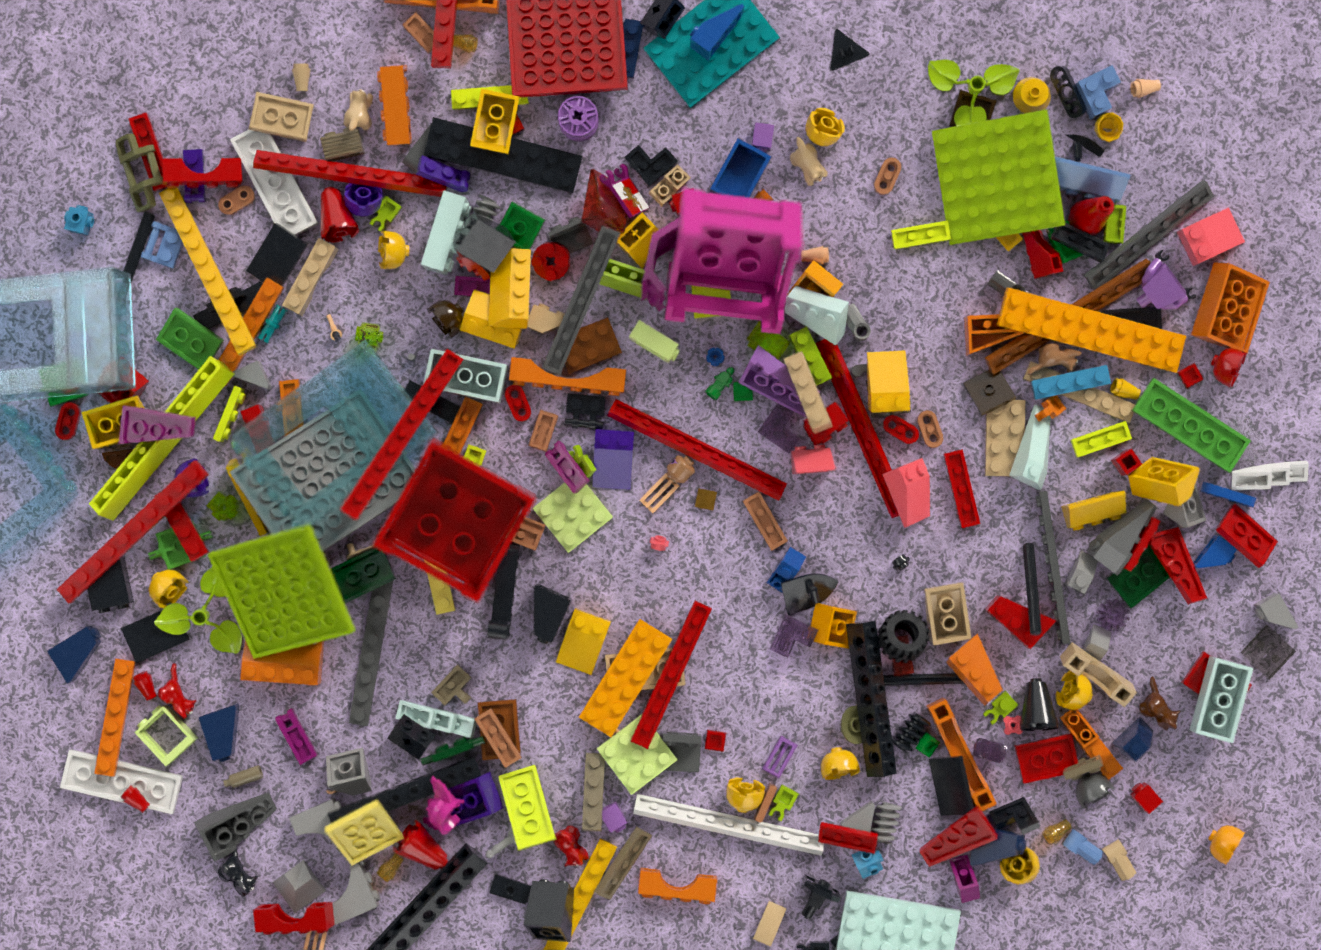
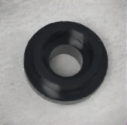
[892,554,910,571]

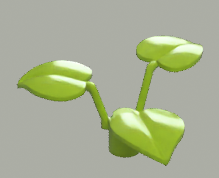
[928,59,1020,126]
[154,567,242,654]

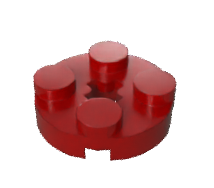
[531,242,571,281]

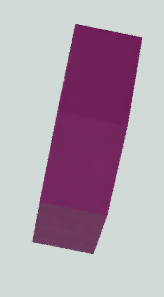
[641,217,680,311]

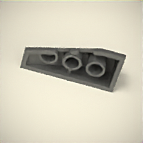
[194,792,277,862]

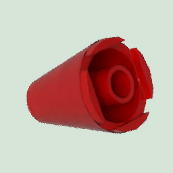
[321,187,359,243]
[1068,196,1114,236]
[393,820,448,870]

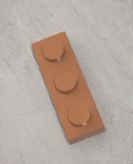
[743,492,788,551]
[475,708,522,768]

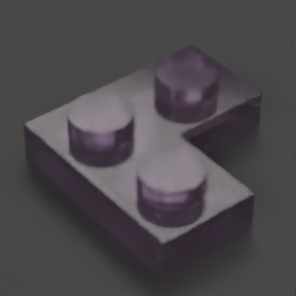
[757,403,800,454]
[770,614,818,658]

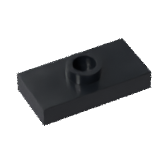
[489,874,531,905]

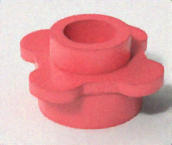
[650,535,669,551]
[1003,715,1023,735]

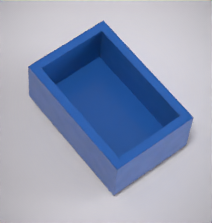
[709,138,771,198]

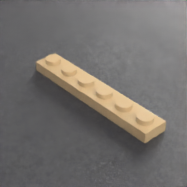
[1023,361,1135,423]

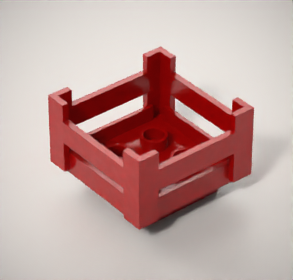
[373,438,536,603]

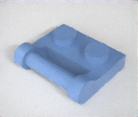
[140,221,183,269]

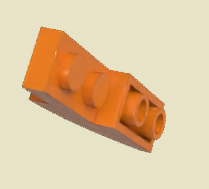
[1060,710,1124,780]

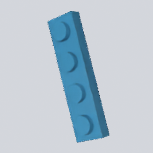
[1031,365,1111,400]

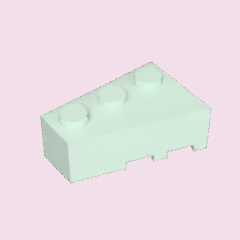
[785,286,849,345]

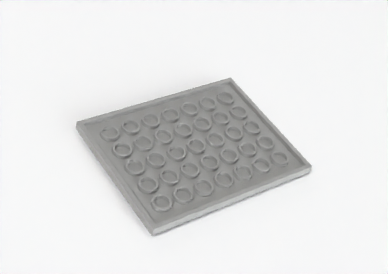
[230,389,415,552]

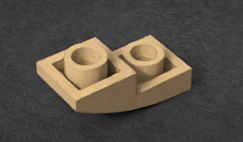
[649,164,691,207]
[753,901,786,947]

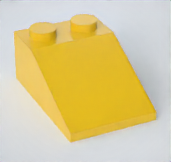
[470,89,519,154]
[867,350,910,413]
[556,608,611,675]

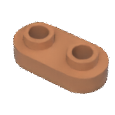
[874,158,901,195]
[218,186,255,215]
[917,410,943,448]

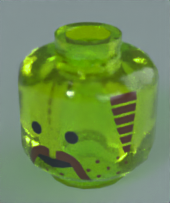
[355,322,384,349]

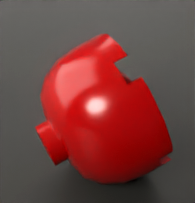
[1211,348,1247,387]

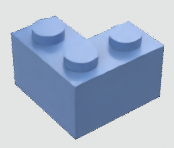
[1076,65,1121,120]

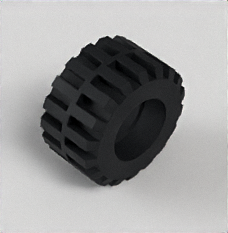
[878,610,930,663]

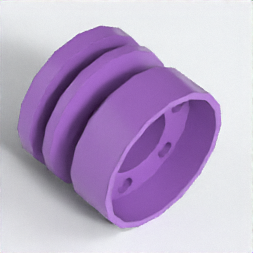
[558,96,599,142]

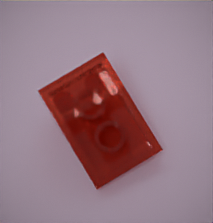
[581,169,627,234]

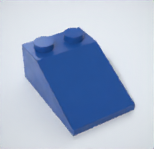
[690,4,744,61]

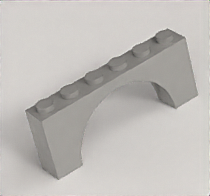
[289,798,381,925]

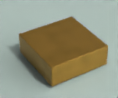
[695,488,717,511]

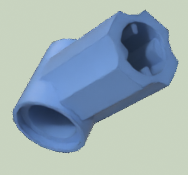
[1062,829,1103,865]

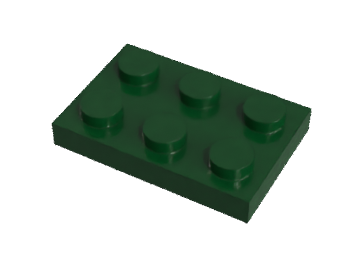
[1106,544,1170,609]
[330,547,396,604]

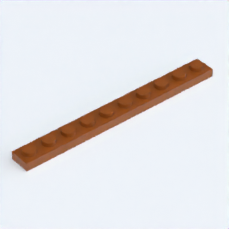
[985,259,1150,375]

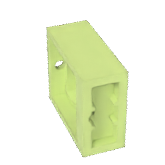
[629,320,680,363]
[134,705,198,766]

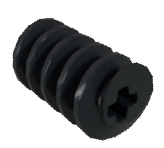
[892,712,931,754]

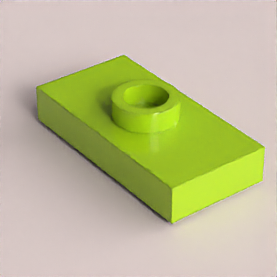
[1103,204,1126,244]

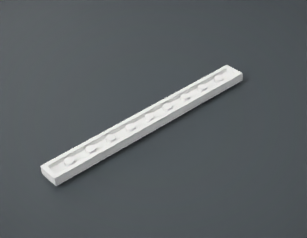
[633,794,824,856]

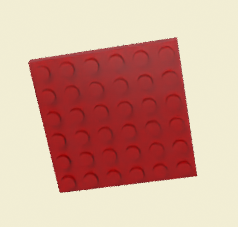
[506,0,628,98]

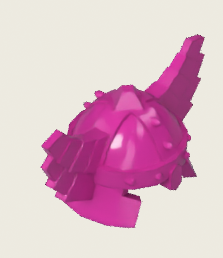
[423,776,465,835]

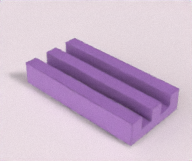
[762,736,798,778]

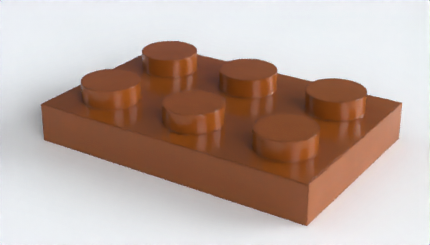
[565,317,622,374]
[478,699,521,760]

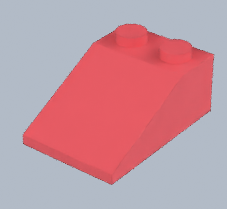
[1177,208,1245,266]
[790,445,835,474]
[883,458,930,528]

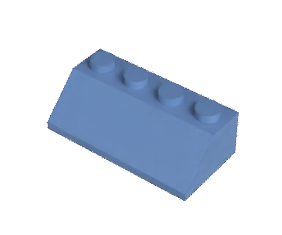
[1055,157,1131,203]

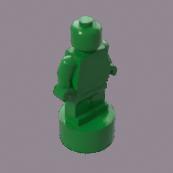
[704,367,735,401]

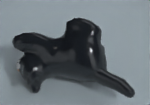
[218,846,258,897]

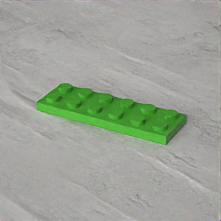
[1131,378,1251,473]

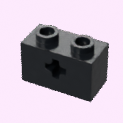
[640,0,686,39]
[387,714,436,760]

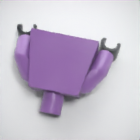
[1137,250,1197,310]

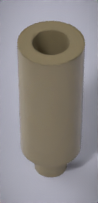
[223,765,263,788]

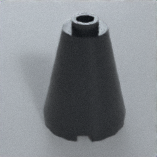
[1020,678,1059,731]

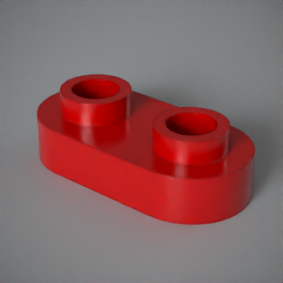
[505,385,532,422]
[55,402,81,440]
[883,415,919,444]

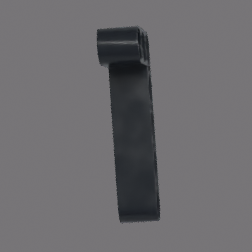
[486,543,520,640]

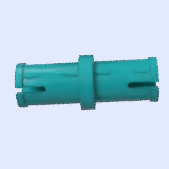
[258,304,288,343]

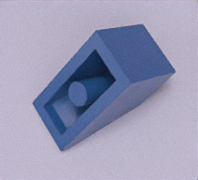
[1193,535,1237,568]

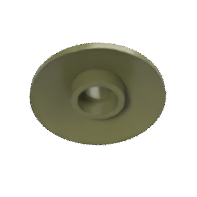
[841,705,862,744]

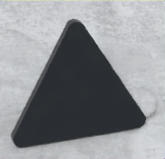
[830,29,869,71]

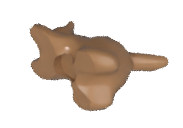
[1027,343,1081,375]

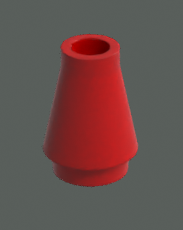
[133,671,157,701]
[120,785,150,813]

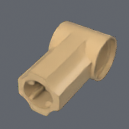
[1101,839,1136,881]

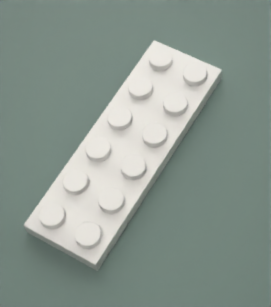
[230,130,319,235]
[60,749,183,814]

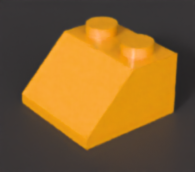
[787,260,843,297]
[808,603,857,649]

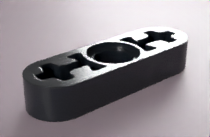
[1050,66,1086,118]

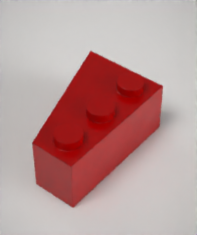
[984,595,1056,649]

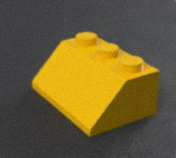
[460,289,522,348]
[81,396,145,449]
[1128,457,1200,506]
[1061,490,1126,531]

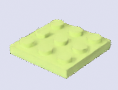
[532,483,613,553]
[597,713,678,795]

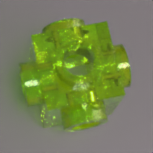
[206,491,240,521]

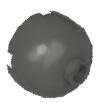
[1075,772,1115,809]

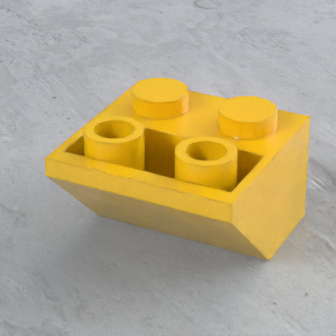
[616,213,659,269]

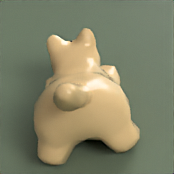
[344,89,373,131]
[790,137,828,186]

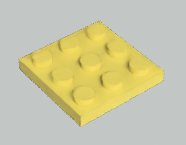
[325,800,404,865]

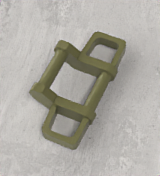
[115,133,163,212]

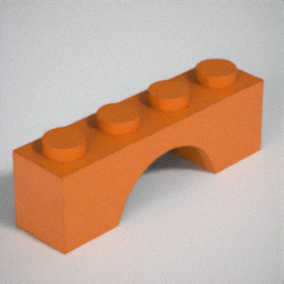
[638,868,717,904]

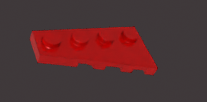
[1148,527,1207,605]
[919,805,997,867]

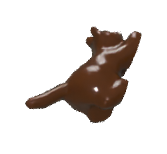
[1139,676,1181,731]

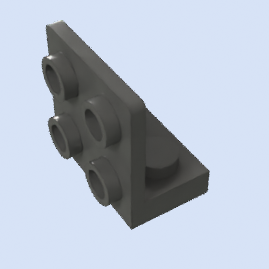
[548,217,594,254]
[663,731,702,772]

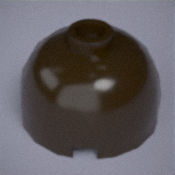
[427,300,464,339]

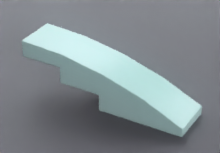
[395,700,477,738]

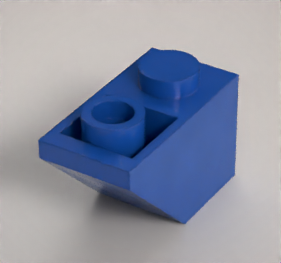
[766,547,806,593]

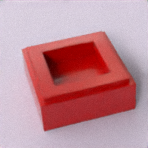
[1177,363,1204,389]
[705,730,726,752]

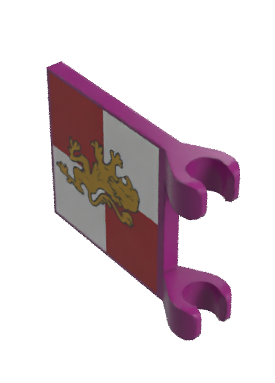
[599,164,650,218]

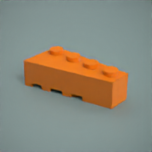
[377,65,412,145]

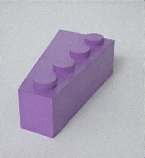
[739,345,820,418]

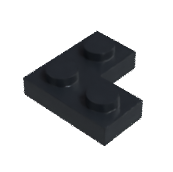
[624,145,678,187]
[989,797,1040,835]

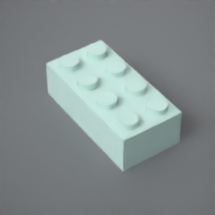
[421,191,471,276]
[424,349,508,403]
[1190,656,1253,743]

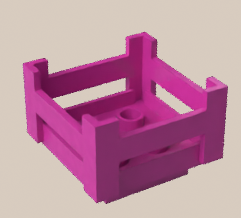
[665,188,802,334]

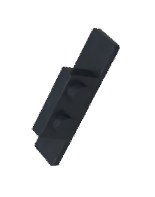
[193,282,263,329]

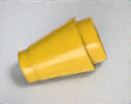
[1110,378,1141,400]

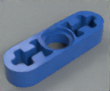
[1200,482,1256,508]

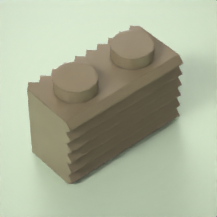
[320,128,365,162]

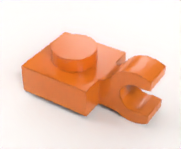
[1035,395,1067,422]

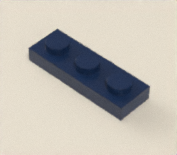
[623,18,643,79]

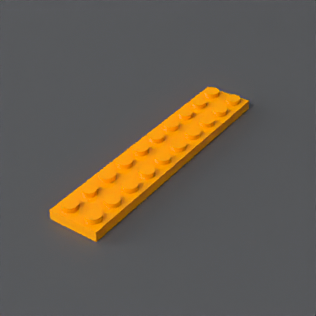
[997,288,1186,373]

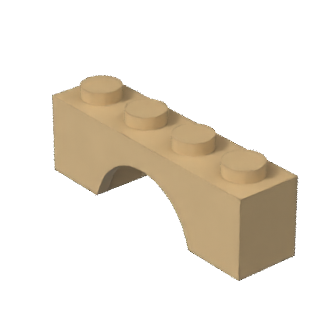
[282,238,339,316]
[784,351,833,434]
[1060,642,1137,707]

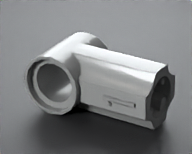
[846,303,871,341]

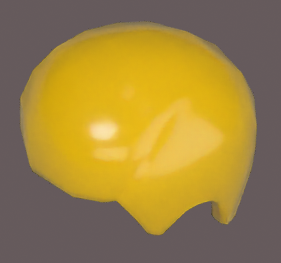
[1094,112,1124,142]

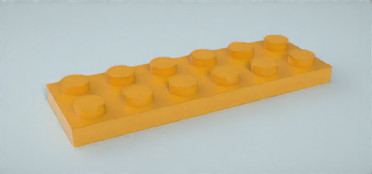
[579,619,672,737]

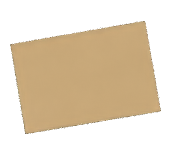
[249,92,314,142]

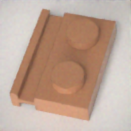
[505,514,546,551]

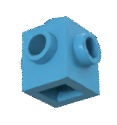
[64,205,95,236]
[852,850,884,879]

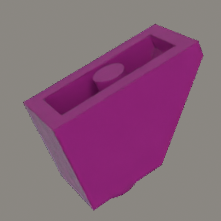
[949,854,980,903]

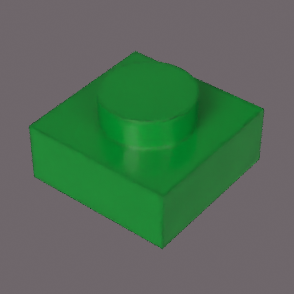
[733,382,753,401]
[916,733,941,758]

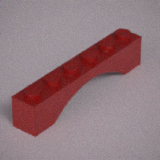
[1022,230,1064,279]

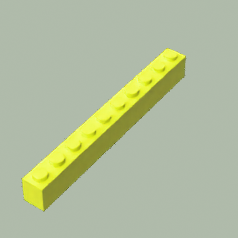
[89,356,234,521]

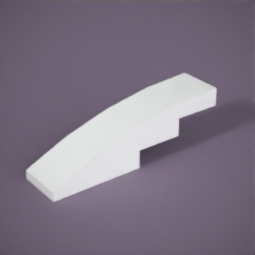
[1231,461,1309,490]

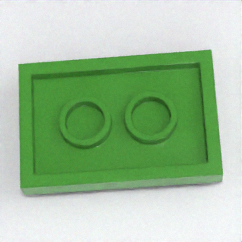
[156,308,224,370]

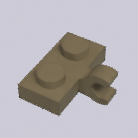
[431,664,472,706]
[1063,755,1103,781]

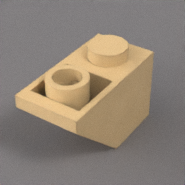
[527,303,565,335]

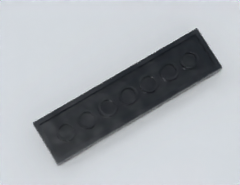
[424,117,582,193]

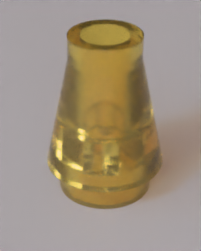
[453,34,478,53]
[1042,819,1072,845]
[376,853,404,883]

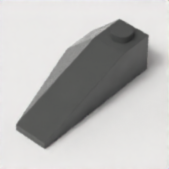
[1086,499,1157,575]

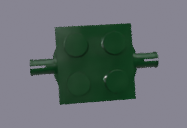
[420,736,485,766]

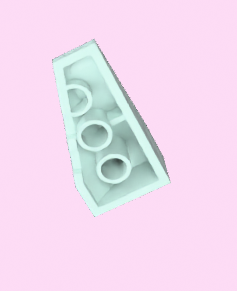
[1009,405,1051,490]

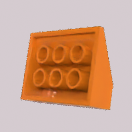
[1191,262,1270,353]
[240,640,324,685]

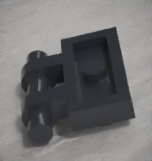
[564,393,606,431]

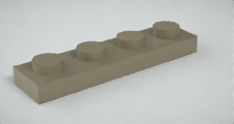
[582,753,605,832]
[594,826,652,900]

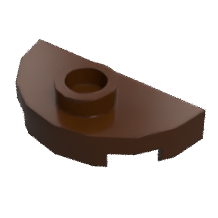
[102,449,133,469]

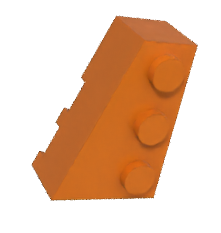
[964,314,1024,356]
[946,633,1003,706]

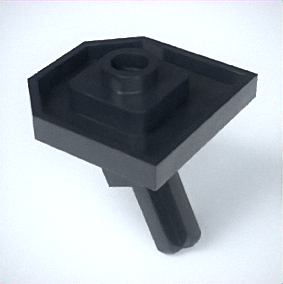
[802,874,841,919]

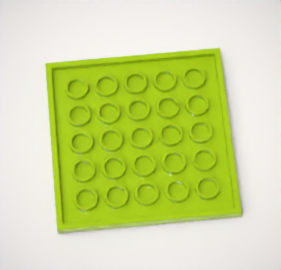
[932,109,1065,245]
[208,524,356,659]

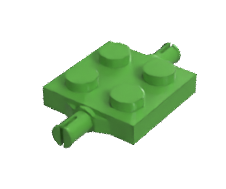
[148,521,213,570]

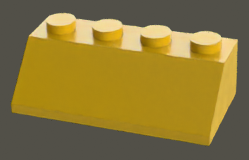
[488,248,531,329]

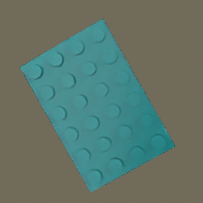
[643,0,780,108]

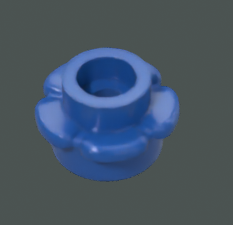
[706,348,725,366]

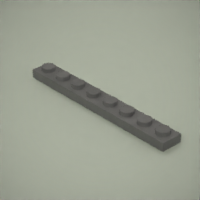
[1084,180,1214,290]
[542,225,620,375]
[1036,491,1071,645]
[349,580,394,726]

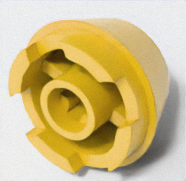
[1013,77,1051,113]

